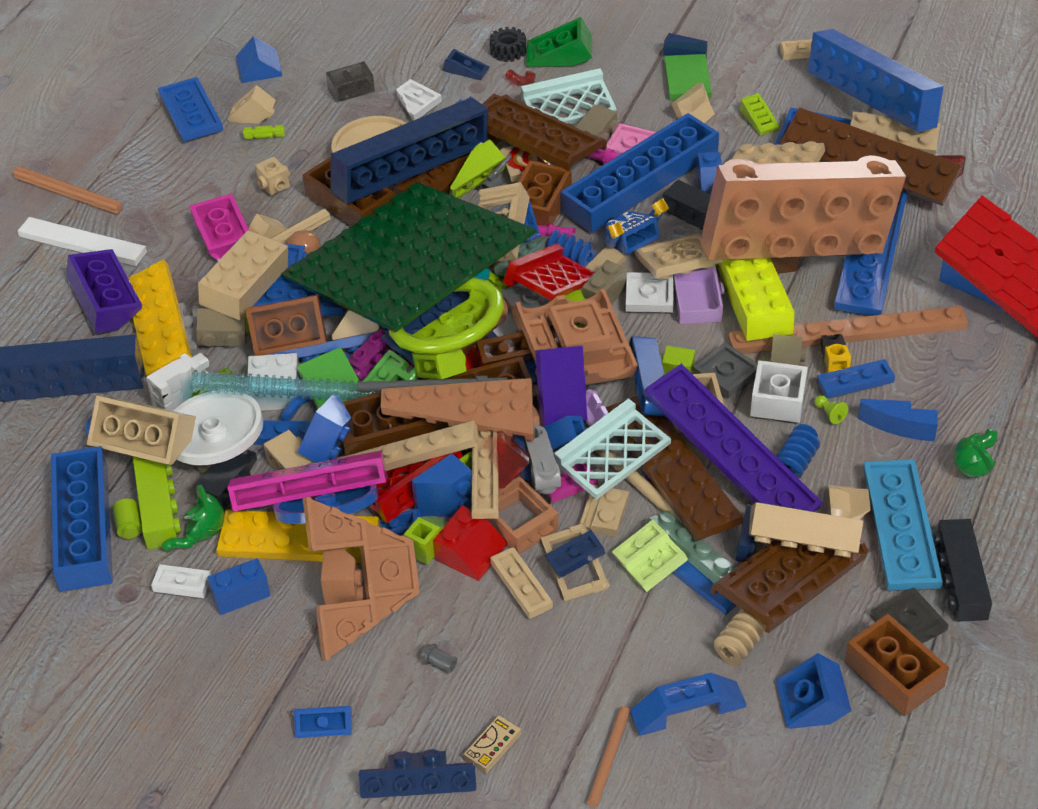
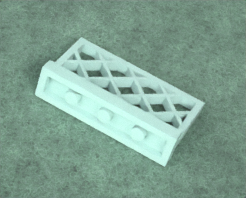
[521,68,617,124]
[554,398,671,500]

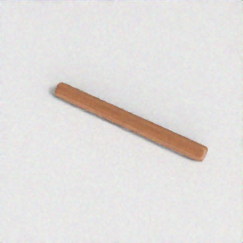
[13,166,123,214]

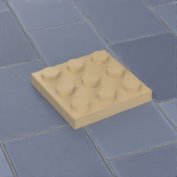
[634,233,723,279]

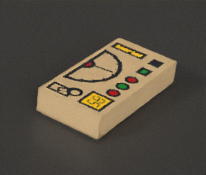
[463,715,521,774]

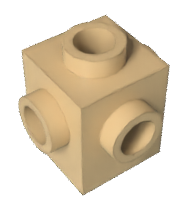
[255,157,290,195]

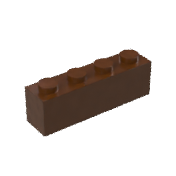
[474,325,562,367]

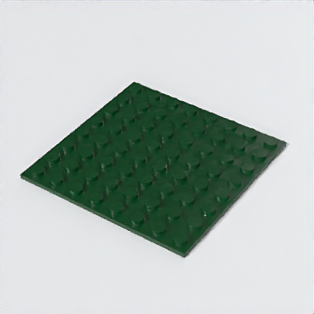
[281,182,537,333]

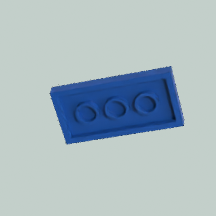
[158,77,223,142]
[252,280,345,317]

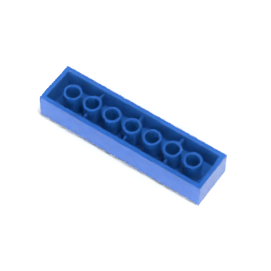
[808,29,944,132]
[561,113,719,233]

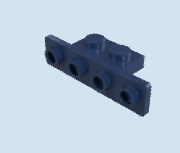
[359,749,476,799]

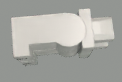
[146,353,213,411]

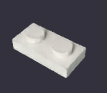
[151,564,211,598]

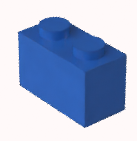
[207,558,271,615]

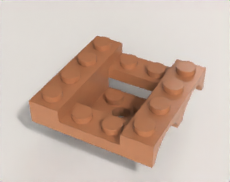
[512,289,638,385]

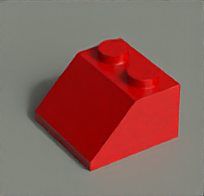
[433,505,507,581]

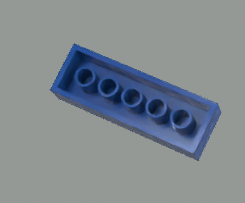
[51,446,113,592]

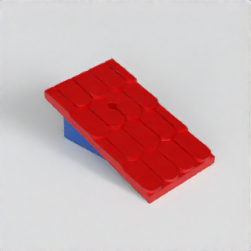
[935,195,1038,338]

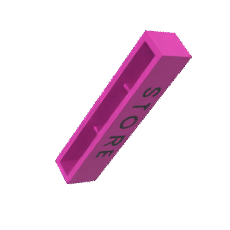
[228,450,387,511]

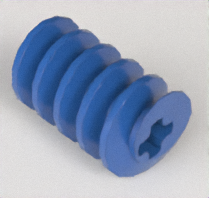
[546,229,597,267]
[776,424,820,478]

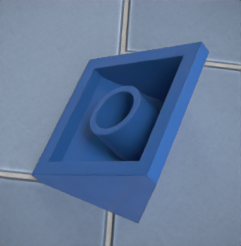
[236,36,282,83]

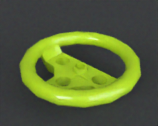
[389,277,504,354]

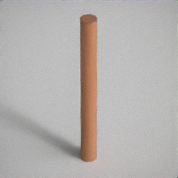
[587,706,630,808]

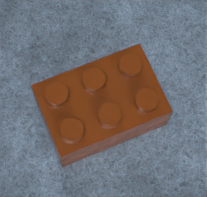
[517,160,572,226]
[245,294,328,356]
[845,614,949,716]

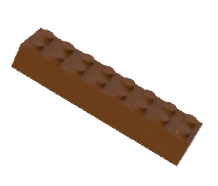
[340,356,537,456]

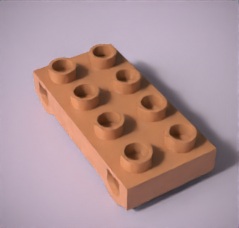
[700,156,906,260]

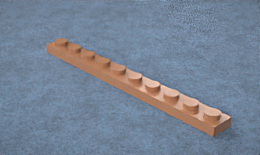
[728,306,968,354]

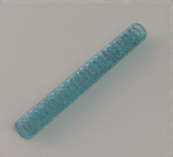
[191,370,381,402]

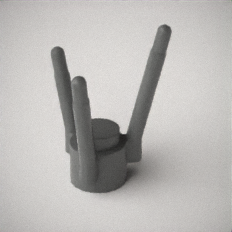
[480,155,517,189]

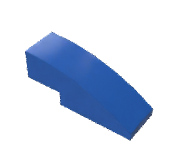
[858,399,938,442]

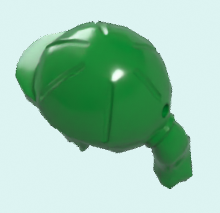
[953,429,998,477]
[162,485,224,552]

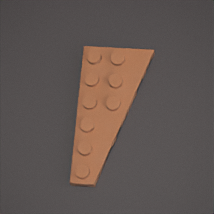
[381,378,534,441]

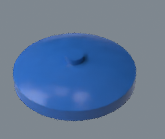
[274,484,378,524]

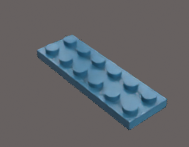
[863,460,943,591]

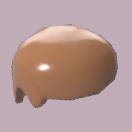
[285,230,321,254]

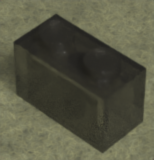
[326,61,375,103]

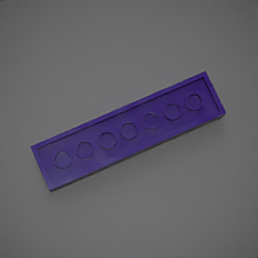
[644,363,823,512]

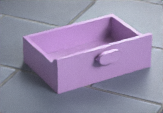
[673,266,724,324]

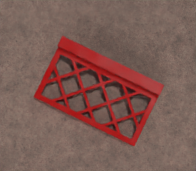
[503,244,595,301]
[369,451,463,523]

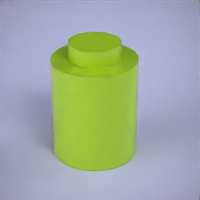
[112,499,143,539]

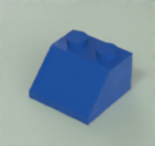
[298,394,351,463]
[412,453,472,517]
[776,653,852,729]

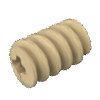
[714,609,766,666]

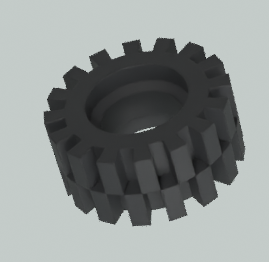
[490,27,527,62]

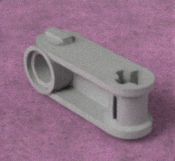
[524,425,561,494]

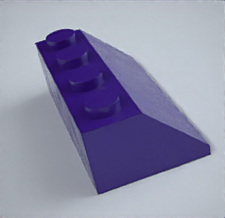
[67,249,142,334]

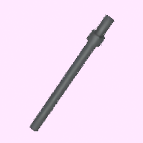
[357,376,507,392]

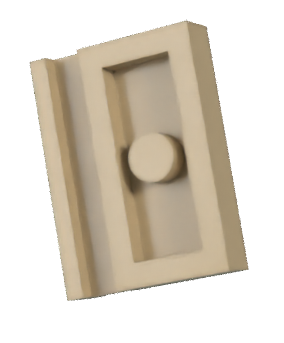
[580,484,629,537]

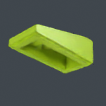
[740,93,779,135]

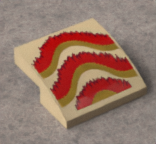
[500,146,550,183]

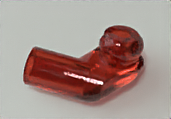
[505,69,536,86]

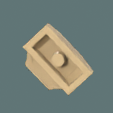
[671,82,715,123]
[826,485,870,520]

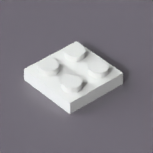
[626,272,673,312]

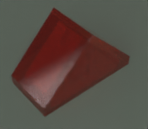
[497,431,529,489]

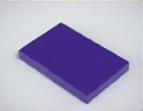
[535,345,588,426]

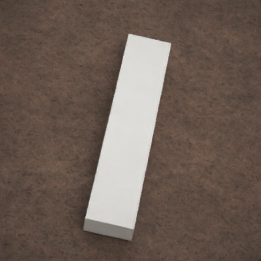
[18,217,147,266]

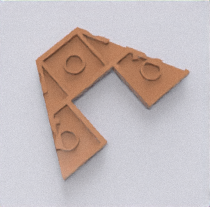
[303,497,420,661]

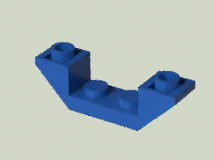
[630,672,747,736]

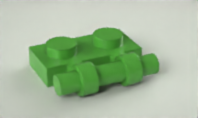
[363,349,418,395]

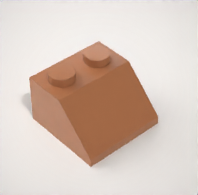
[321,548,364,605]

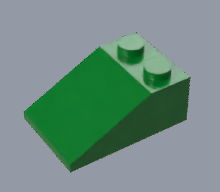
[526,17,592,67]

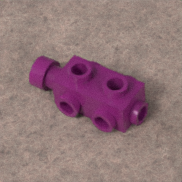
[348,329,398,382]

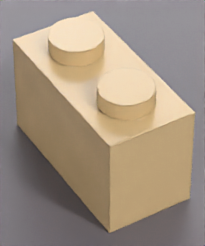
[264,430,315,470]

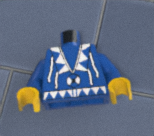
[605,198,669,255]

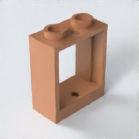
[487,476,559,554]

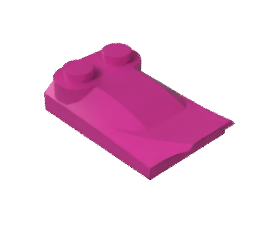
[189,193,249,261]

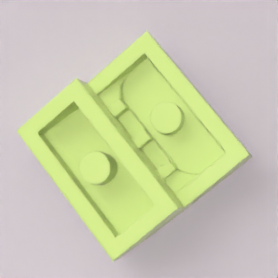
[612,520,688,592]

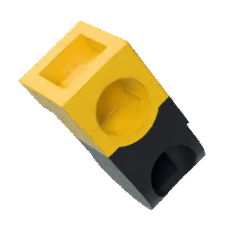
[820,334,851,373]

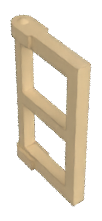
[541,524,610,602]

